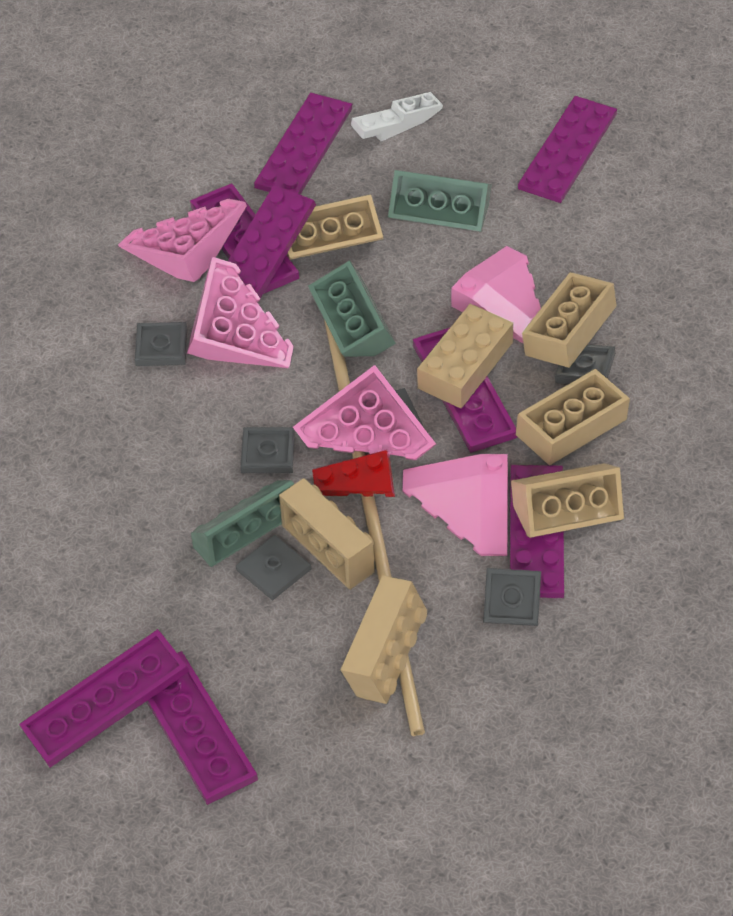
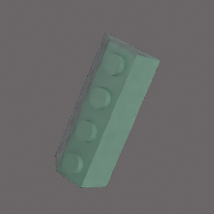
[388,170,492,231]
[308,260,396,357]
[191,480,294,567]

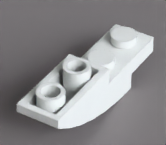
[351,92,443,141]

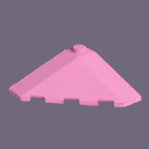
[118,199,247,282]
[451,246,541,343]
[187,257,294,368]
[293,365,436,460]
[402,454,508,556]

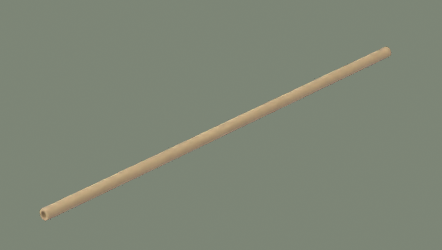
[324,319,425,736]

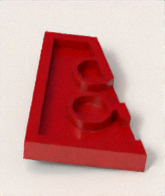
[312,450,395,497]

